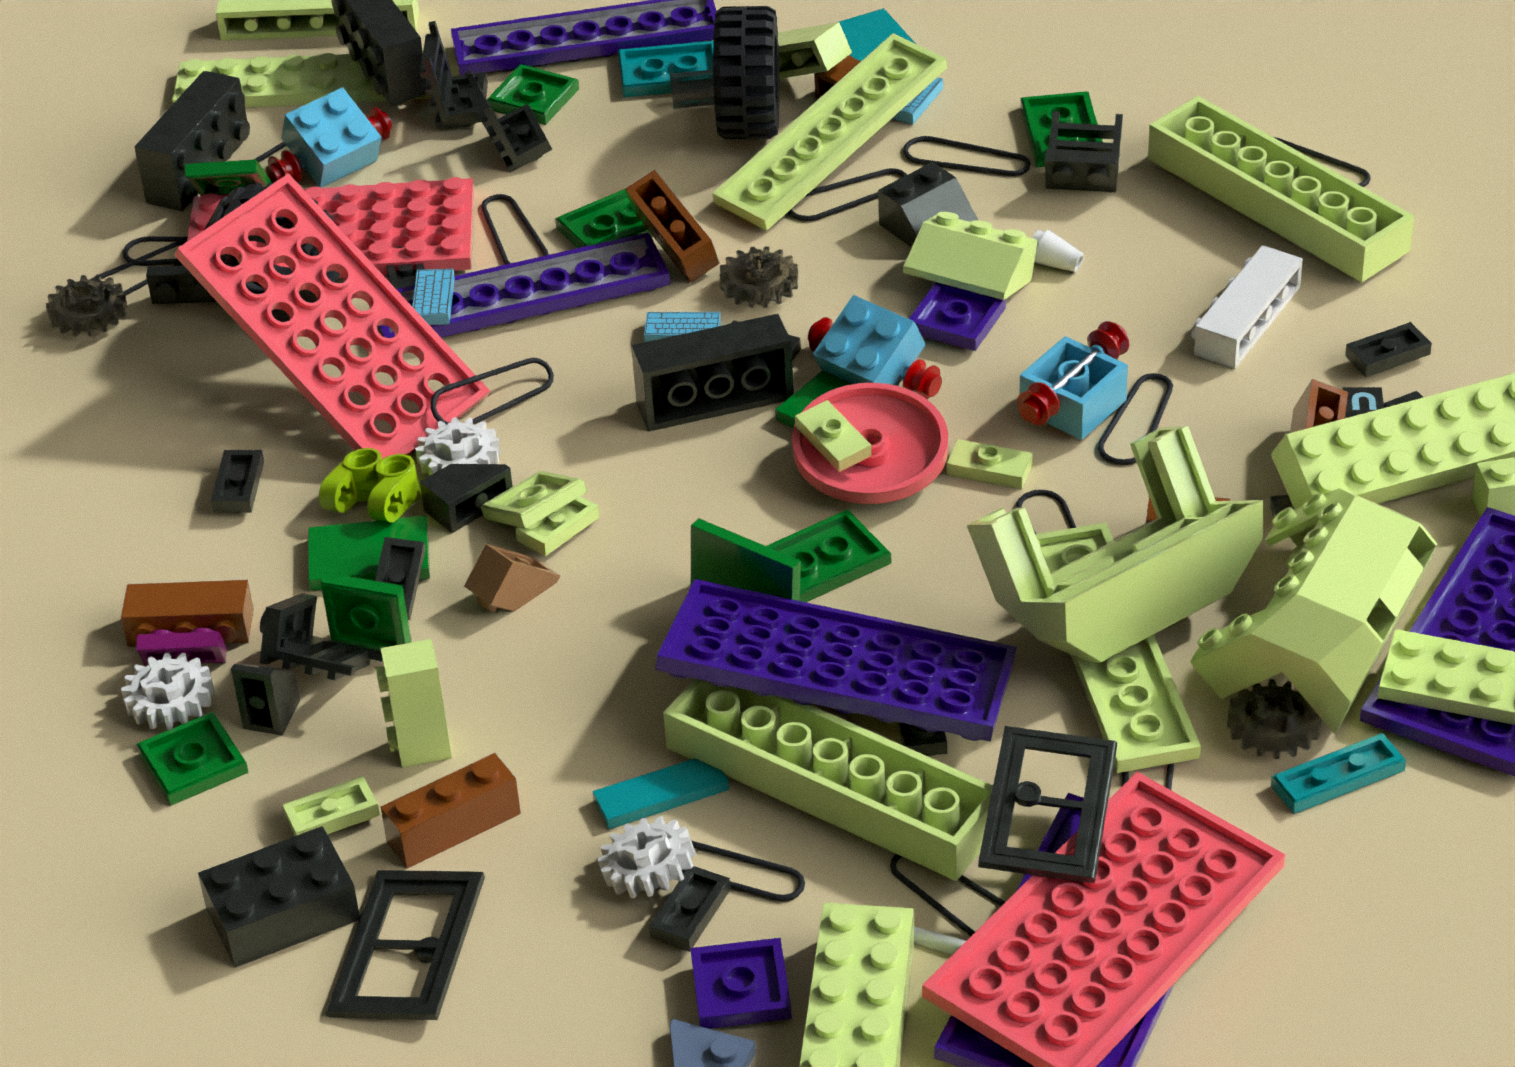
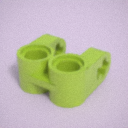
[319,448,421,522]

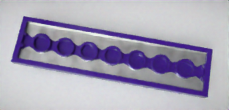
[451,0,717,75]
[378,232,670,338]

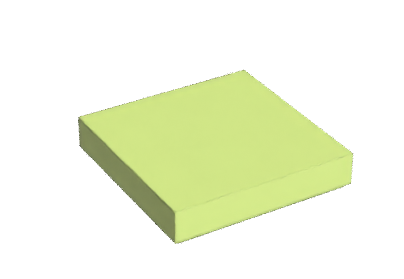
[481,471,588,529]

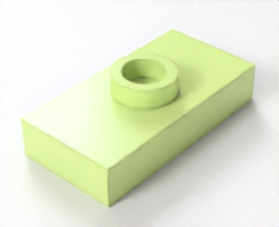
[795,400,872,472]
[947,439,1033,489]
[515,496,599,556]
[282,776,380,836]

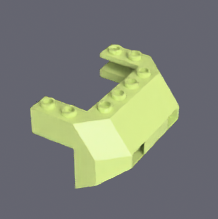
[967,426,1263,662]
[1190,488,1437,734]

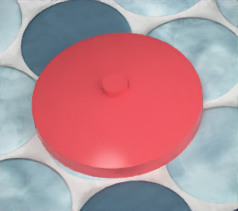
[792,383,948,504]

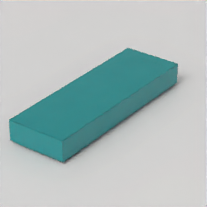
[1271,733,1406,814]
[593,758,729,830]

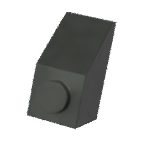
[420,464,513,533]
[231,664,300,735]

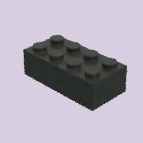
[331,0,426,106]
[134,70,250,211]
[631,314,794,432]

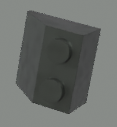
[878,162,978,247]

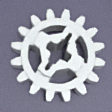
[415,417,501,476]
[121,653,214,730]
[598,816,696,898]

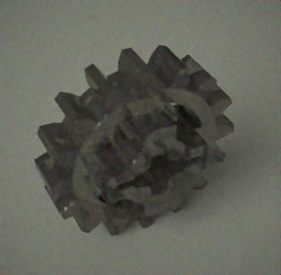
[719,246,798,308]
[46,274,128,337]
[1227,679,1321,759]

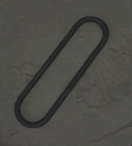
[682,840,805,901]

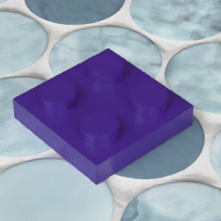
[909,282,1006,351]
[690,938,792,1029]

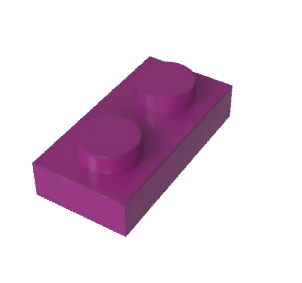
[136,628,227,666]

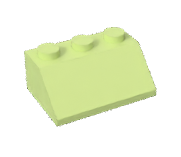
[903,212,1038,300]

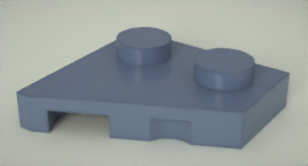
[670,1019,756,1067]

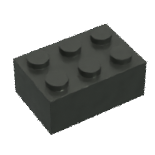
[198,826,360,968]

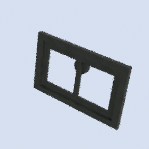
[978,726,1117,883]
[325,870,485,1020]

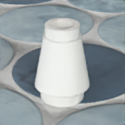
[1033,230,1084,273]

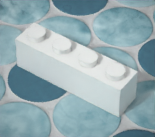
[1191,245,1303,369]

